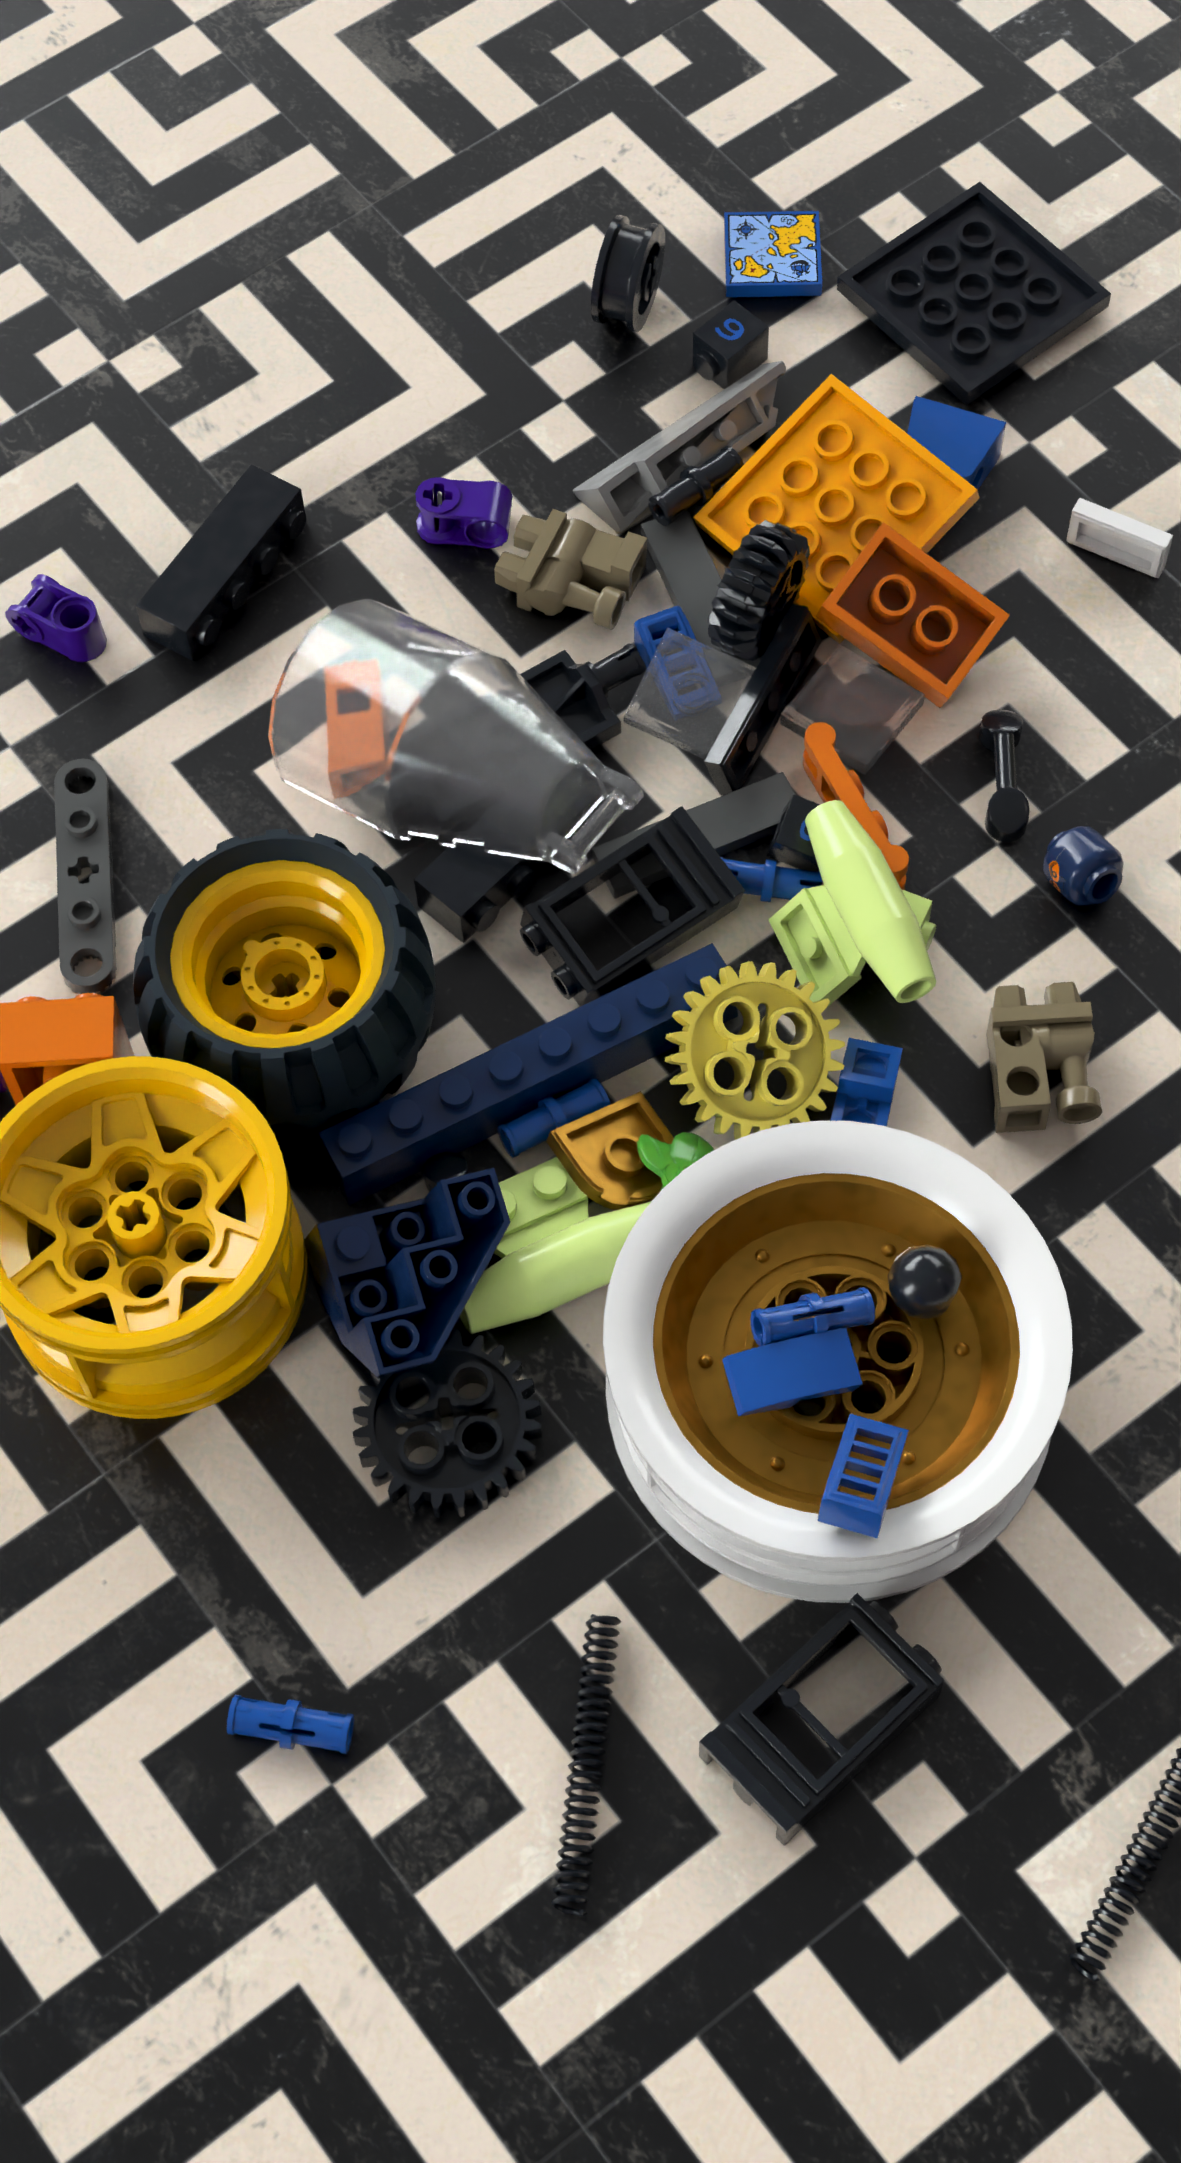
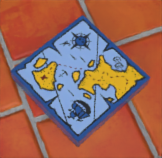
[724,211,822,297]

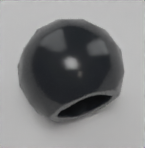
[888,1245,962,1319]

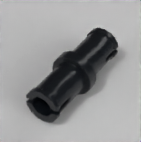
[648,446,744,526]

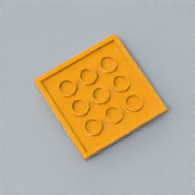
[693,374,980,644]

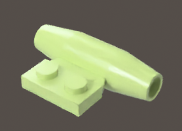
[768,800,936,1007]
[459,1157,652,1334]

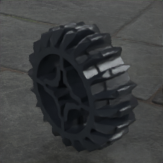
[708,520,810,661]

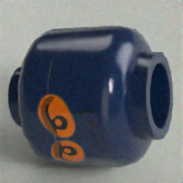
[1043,826,1124,906]

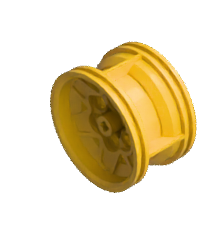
[0,1056,308,1419]

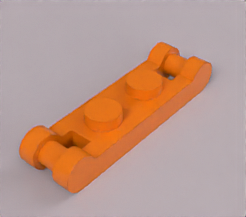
[803,722,909,890]

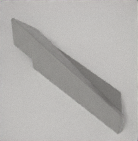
[573,361,786,532]

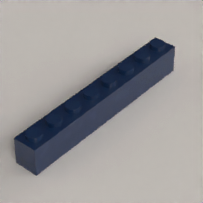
[318,943,738,1206]

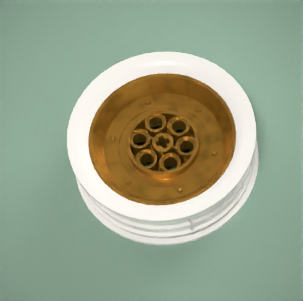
[603,1121,1073,1603]

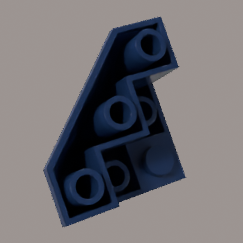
[304,1168,510,1377]

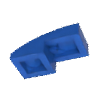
[830,1038,903,1127]
[722,1328,863,1417]

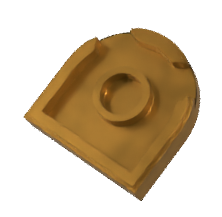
[546,1091,674,1210]

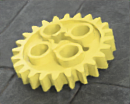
[665,961,845,1140]

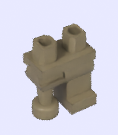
[494,509,647,630]
[986,982,1102,1133]

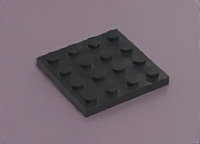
[837,182,1111,405]

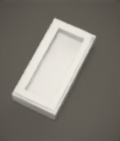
[1066,498,1173,578]

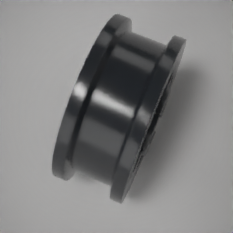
[591,215,665,332]

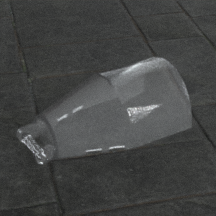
[268,598,644,874]

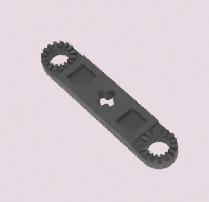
[54,758,117,994]

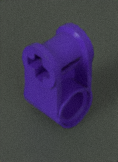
[415,477,513,549]
[5,574,107,662]

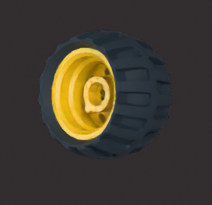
[133,829,436,1141]

